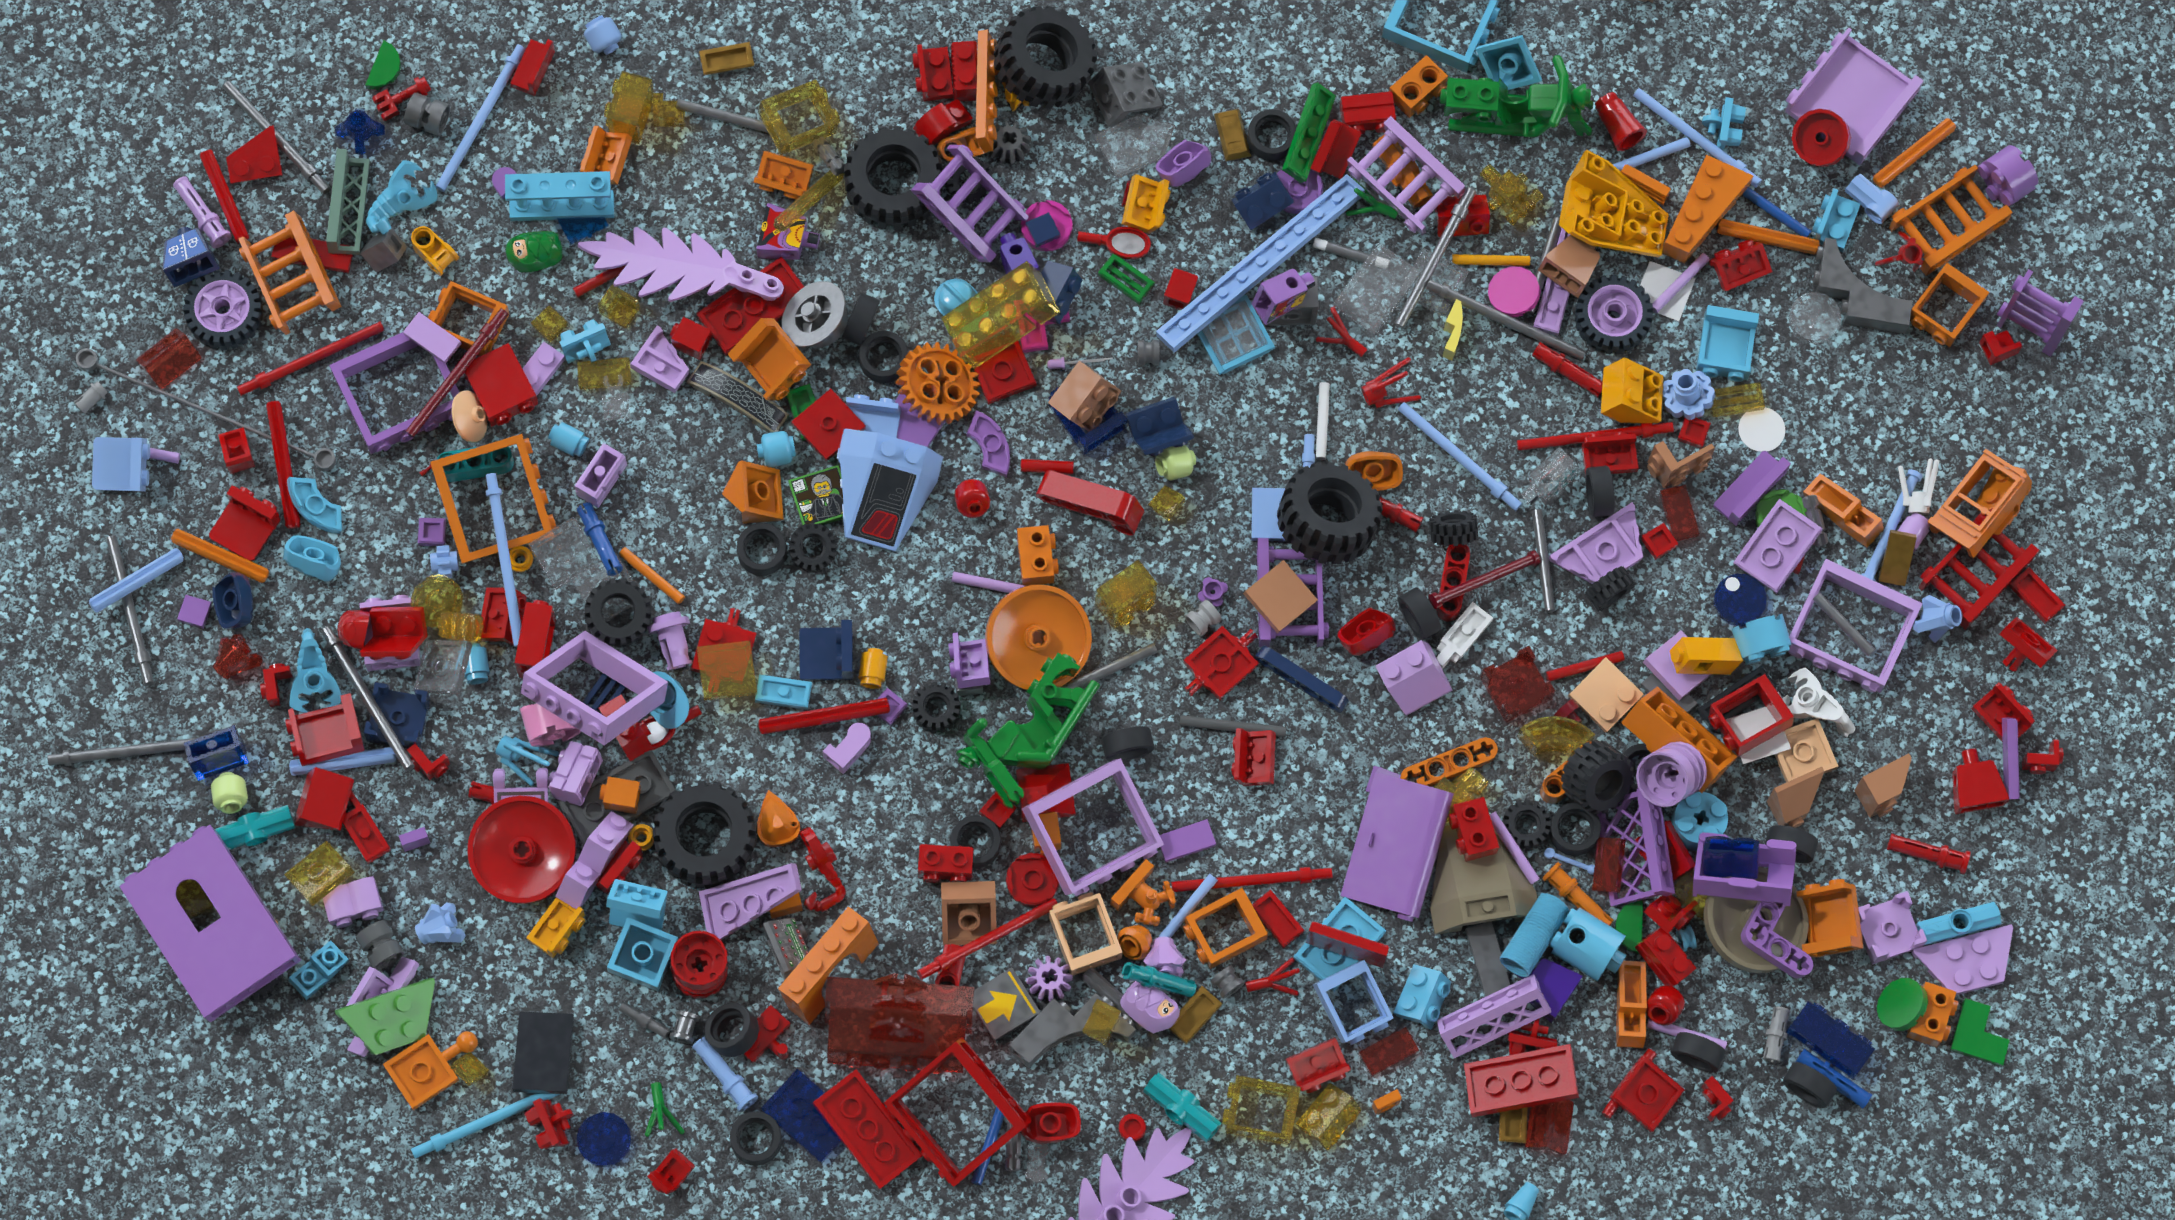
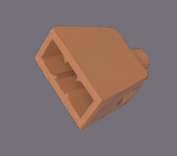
[1538,235,1601,298]

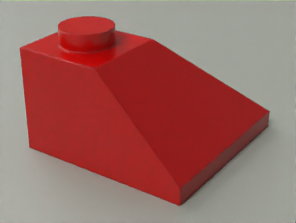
[1016,763,1076,822]

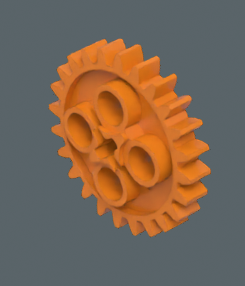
[896,342,980,425]

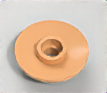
[452,390,487,443]

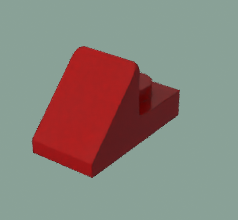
[218,427,255,474]

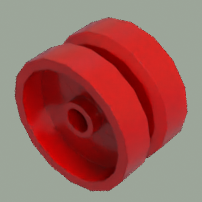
[1792,109,1852,167]

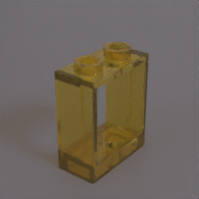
[758,79,840,155]
[1222,1075,1301,1145]

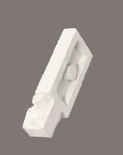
[1436,602,1493,669]

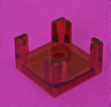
[1480,646,1555,723]

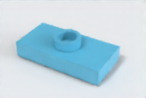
[755,674,812,710]

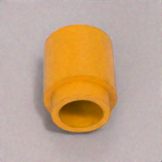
[858,648,888,689]

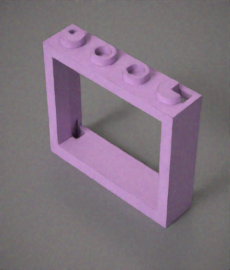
[1788,559,1923,693]
[521,631,668,745]
[1022,758,1164,897]

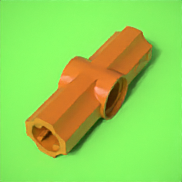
[1372,135,1433,208]

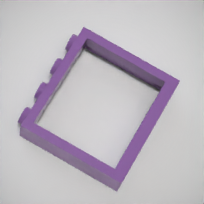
[329,332,459,454]

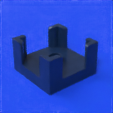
[364,682,431,749]

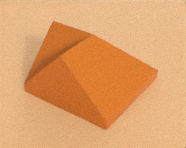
[722,461,784,524]

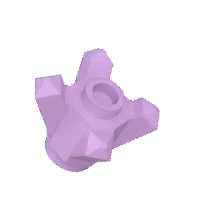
[1143,937,1186,977]

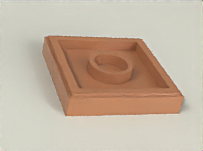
[1243,560,1318,634]

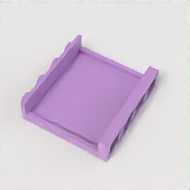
[1785,28,1923,165]

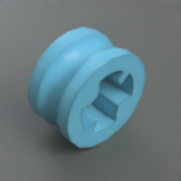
[1676,925,1697,952]

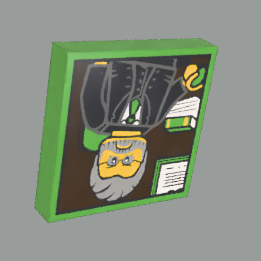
[788,465,844,525]

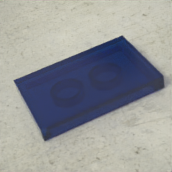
[761,1069,842,1164]

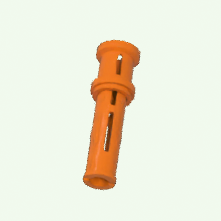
[1542,862,1614,925]

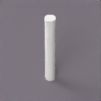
[1316,382,1330,460]

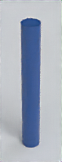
[1743,187,1812,237]
[971,1106,1005,1186]

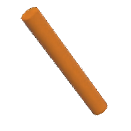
[619,547,685,604]

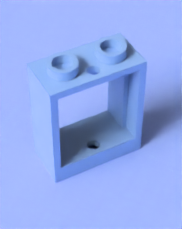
[1313,960,1393,1045]

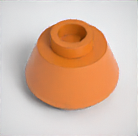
[1117,925,1152,960]

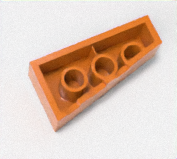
[1662,155,1754,263]

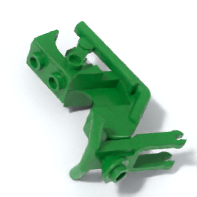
[1440,55,1593,137]
[956,653,1100,808]

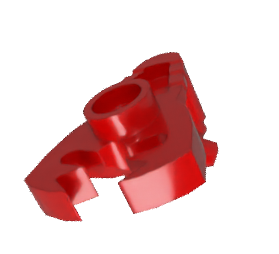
[799,827,846,912]

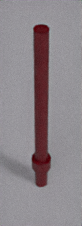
[405,308,509,438]

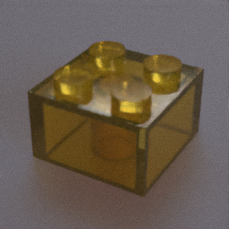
[604,71,655,145]
[1095,559,1158,629]

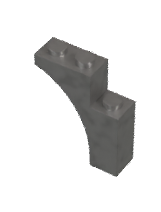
[1812,238,1912,334]
[1009,993,1136,1068]

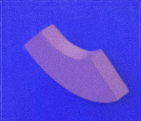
[967,410,1010,477]

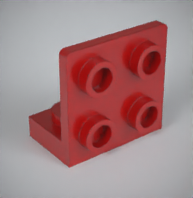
[360,607,428,660]

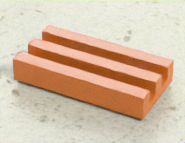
[1621,164,1670,205]

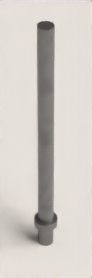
[1426,280,1586,361]
[321,626,415,772]
[47,735,226,766]

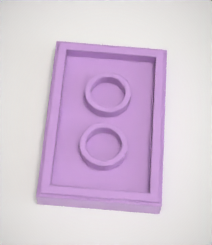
[1733,499,1823,594]

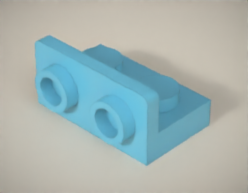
[1812,188,1861,252]

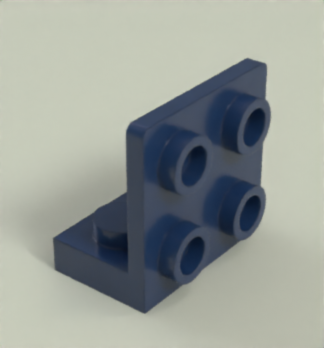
[1125,397,1194,456]
[799,620,853,681]

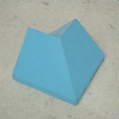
[1476,35,1542,90]

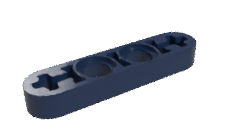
[1255,646,1349,713]

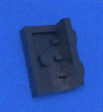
[1232,172,1294,230]

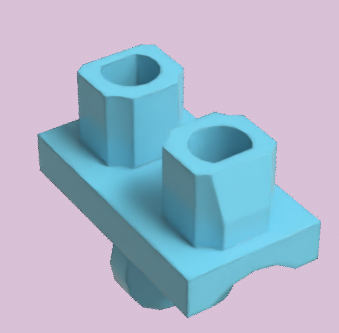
[1702,97,1746,150]
[560,319,611,363]

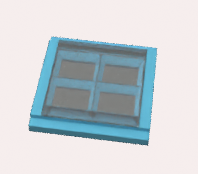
[1197,294,1275,375]

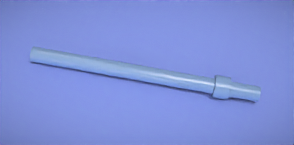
[1633,88,1762,188]
[1398,402,1522,511]

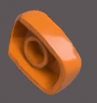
[1345,451,1403,491]

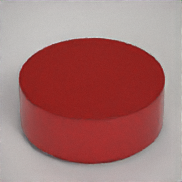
[1119,1114,1146,1142]

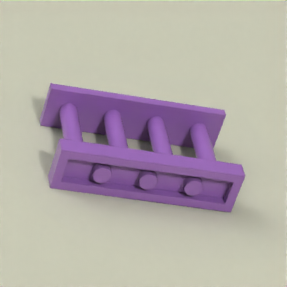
[911,145,1029,262]
[1996,269,2084,357]
[1257,538,1329,647]

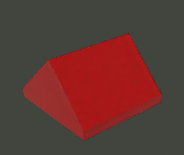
[294,767,354,831]

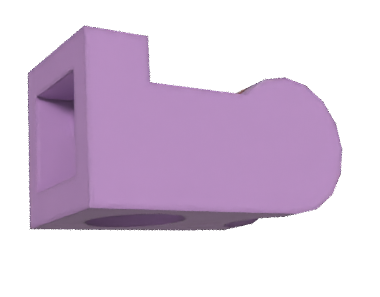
[823,723,871,774]

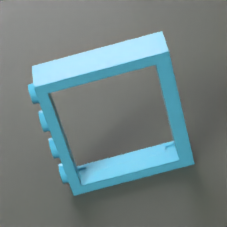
[1382,0,1505,73]

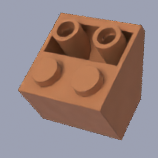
[1048,361,1121,433]

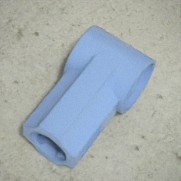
[1845,174,1899,224]

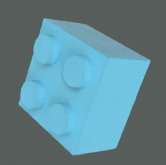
[607,917,678,992]

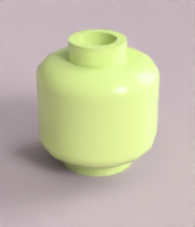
[1155,445,1196,481]
[211,772,248,814]

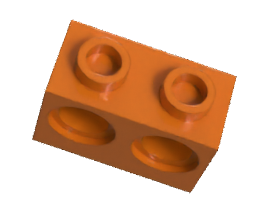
[1389,55,1448,118]

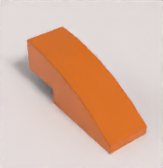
[1803,473,1884,548]
[1616,961,1647,1048]

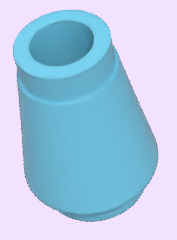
[1504,1182,1539,1220]

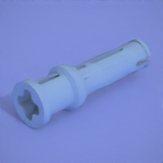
[692,1037,758,1112]

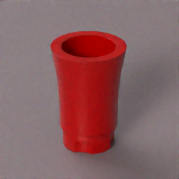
[1595,92,1647,151]

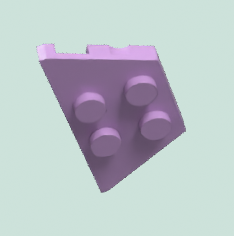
[1549,502,1643,584]
[1911,924,2013,995]

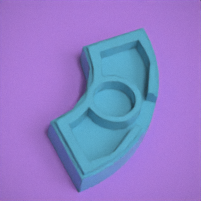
[287,477,342,534]

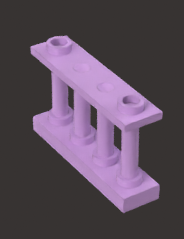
[1347,116,1466,236]

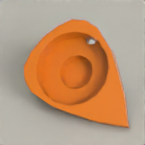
[757,790,800,847]

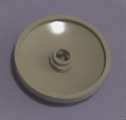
[1704,866,1809,973]

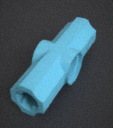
[1916,902,2001,946]

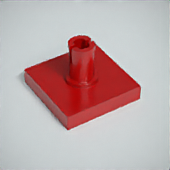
[1999,617,2058,672]

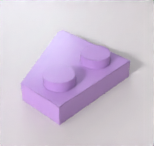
[630,326,689,393]

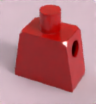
[1952,748,2009,814]

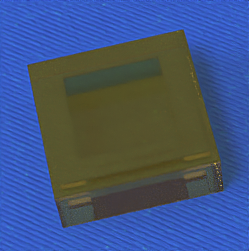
[531,305,568,343]
[450,1052,489,1086]

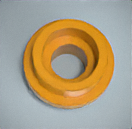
[509,546,533,572]
[628,824,654,851]

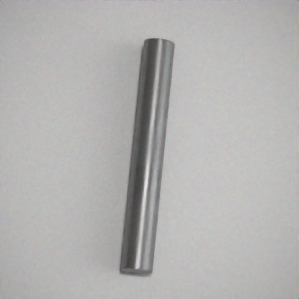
[1813,593,1876,657]

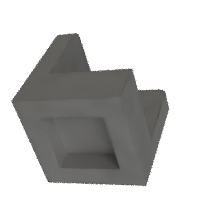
[360,228,407,272]

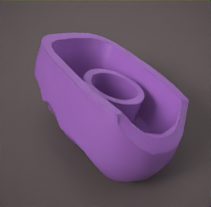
[1156,139,1212,187]

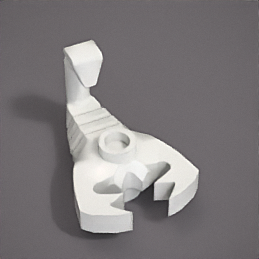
[1778,668,1855,738]

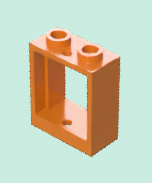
[1910,263,1990,348]
[428,281,509,356]
[1183,888,1268,969]

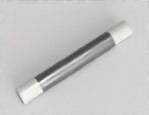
[1313,237,1390,270]

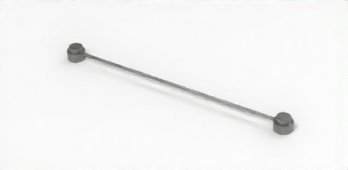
[76,348,336,471]

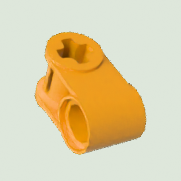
[411,226,459,276]

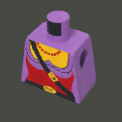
[757,203,820,260]
[1252,269,1315,325]

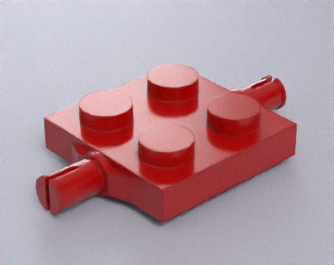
[691,608,757,696]
[1183,626,1259,700]

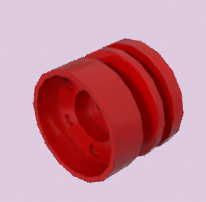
[671,931,728,998]

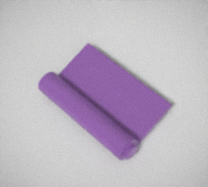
[1340,772,1454,922]

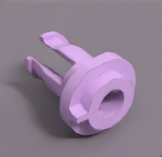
[647,612,692,670]

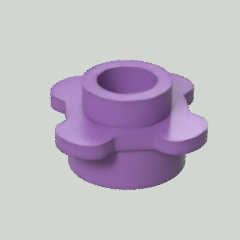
[1198,577,1228,607]

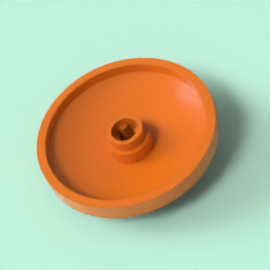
[985,585,1092,690]

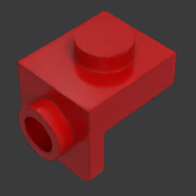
[260,663,293,707]
[2022,739,2064,774]
[407,743,450,780]
[647,1148,696,1194]

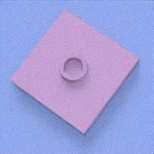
[1643,631,1712,701]

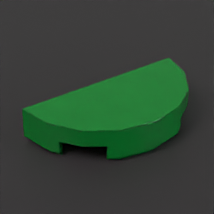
[365,40,401,90]
[1614,900,1643,954]

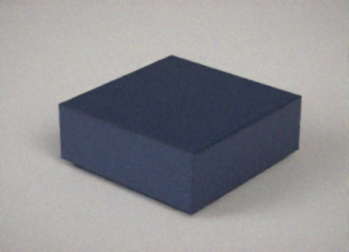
[1026,212,1060,248]

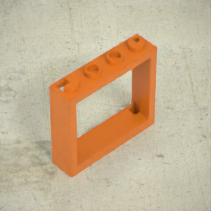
[430,434,557,564]

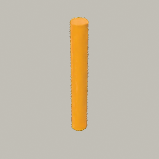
[1452,254,1530,266]

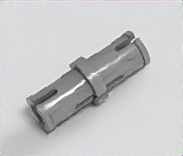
[1762,1006,1790,1063]

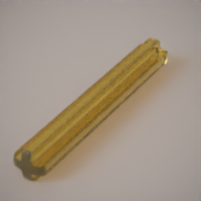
[773,170,844,232]

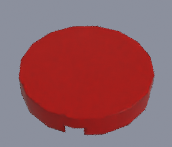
[1006,853,1059,907]

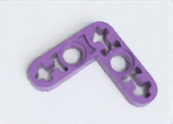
[1741,901,1813,978]

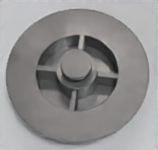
[782,281,848,348]

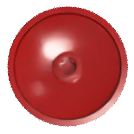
[467,795,576,904]

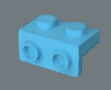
[1393,964,1451,1030]

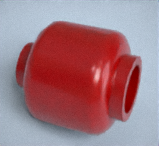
[954,479,990,518]
[1646,985,1685,1026]

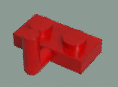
[743,1005,791,1063]

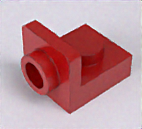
[1701,1076,1734,1122]

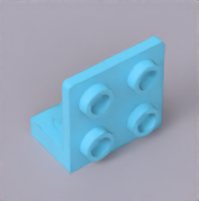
[606,879,668,931]

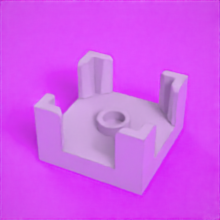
[1858,891,1927,965]

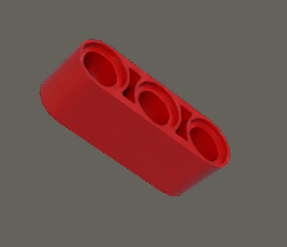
[1436,544,1470,622]

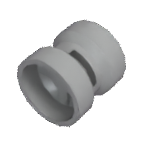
[1185,600,1222,636]

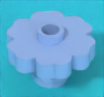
[1662,369,1715,420]

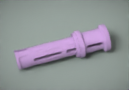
[173,176,232,249]

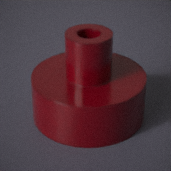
[1553,699,1581,727]

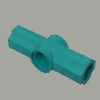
[215,805,295,850]
[1143,1072,1222,1143]

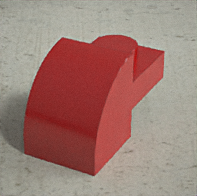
[913,99,973,145]

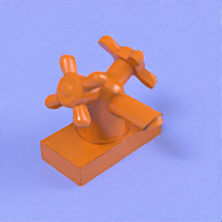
[1110,859,1176,927]

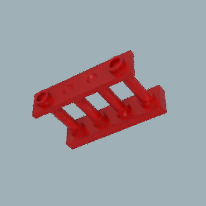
[1918,508,2040,630]

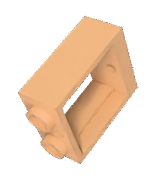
[1049,892,1123,976]

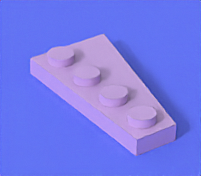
[699,863,802,940]

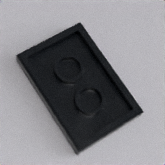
[512,1012,574,1094]

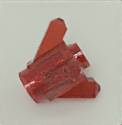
[212,634,263,680]

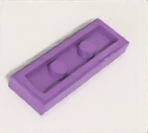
[2002,718,2020,799]

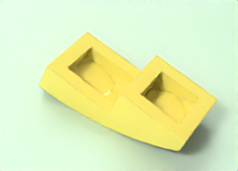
[1443,299,1463,361]

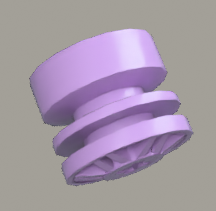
[1636,741,1707,807]

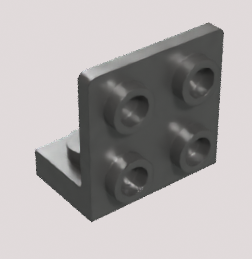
[1088,62,1163,127]

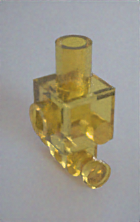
[1479,164,1544,226]

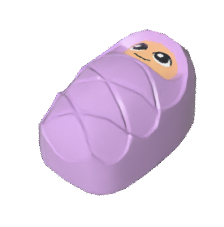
[1120,981,1180,1034]

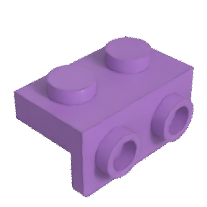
[949,633,990,689]

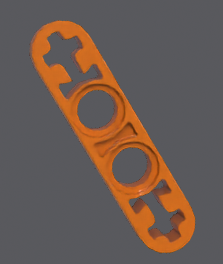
[1400,737,1498,787]

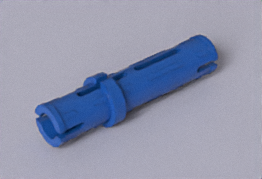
[576,502,623,576]
[1795,1048,1872,1109]

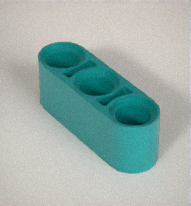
[436,446,514,482]

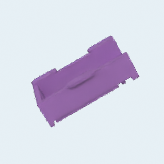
[1693,832,1796,906]

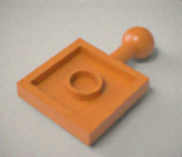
[383,1031,478,1110]

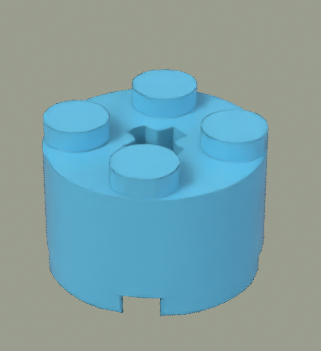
[1732,614,1792,665]
[1671,792,1728,851]

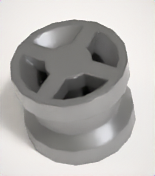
[1138,340,1159,366]
[1210,965,1245,999]

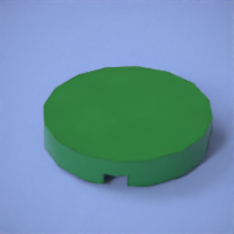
[1877,978,1928,1031]

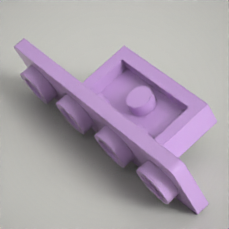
[346,957,419,1057]

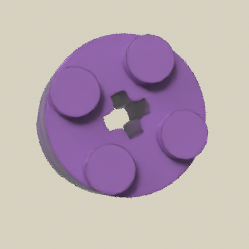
[1977,145,2038,206]

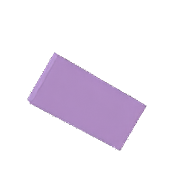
[403,312,462,364]

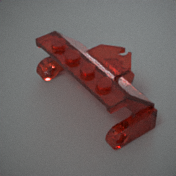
[825,973,974,1074]

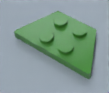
[335,978,435,1055]

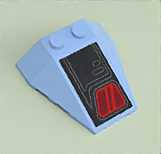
[838,429,943,551]

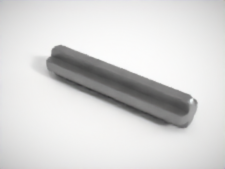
[1083,967,1143,1030]

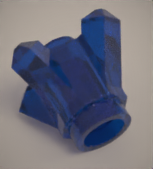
[335,108,385,155]

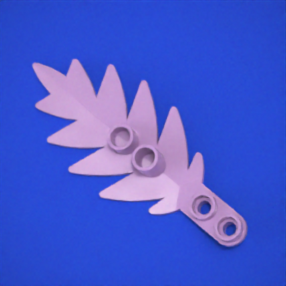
[578,227,784,302]
[1068,1127,1194,1220]

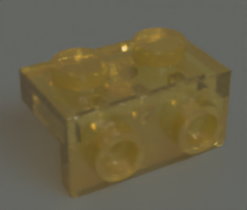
[1296,1083,1361,1150]

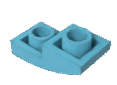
[289,941,349,1000]

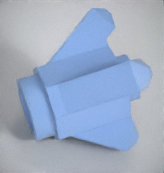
[1913,595,1962,643]
[415,902,465,944]

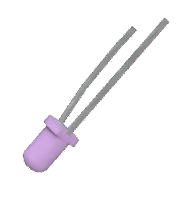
[1047,357,1112,370]

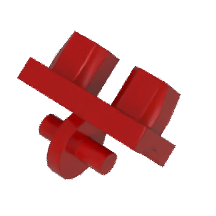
[1507,1018,1558,1055]
[525,1098,574,1149]

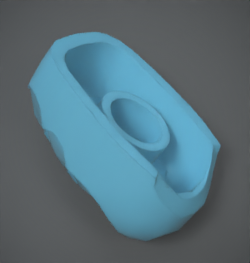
[283,535,341,582]

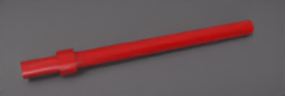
[237,321,385,396]
[1517,422,1674,451]
[1171,867,1333,892]
[917,898,1058,980]

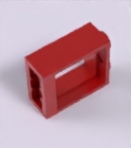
[514,600,556,678]
[1708,674,1794,757]

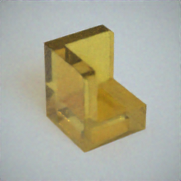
[653,93,685,127]
[598,284,640,328]
[1082,999,1121,1045]

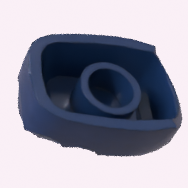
[212,572,253,629]

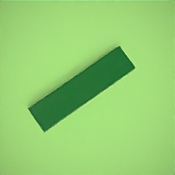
[1282,82,1336,183]

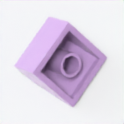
[1376,640,1453,715]

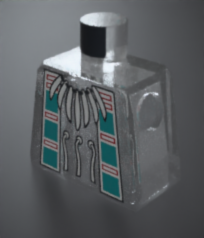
[1521,447,1578,505]

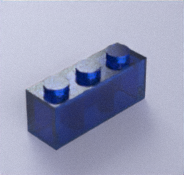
[1786,1001,1875,1080]

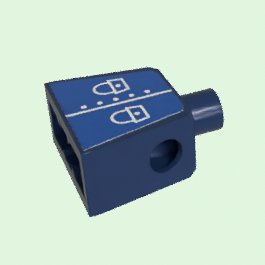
[162,227,220,288]

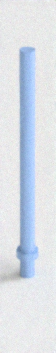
[435,44,526,192]
[486,473,521,647]

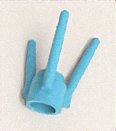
[496,735,559,786]

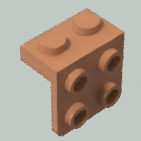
[1647,441,1715,488]

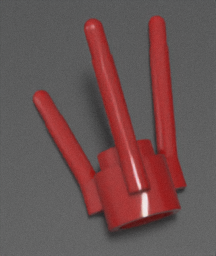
[1875,231,1923,272]
[1361,357,1421,409]

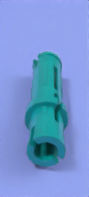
[1122,962,1197,997]

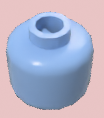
[584,15,622,55]

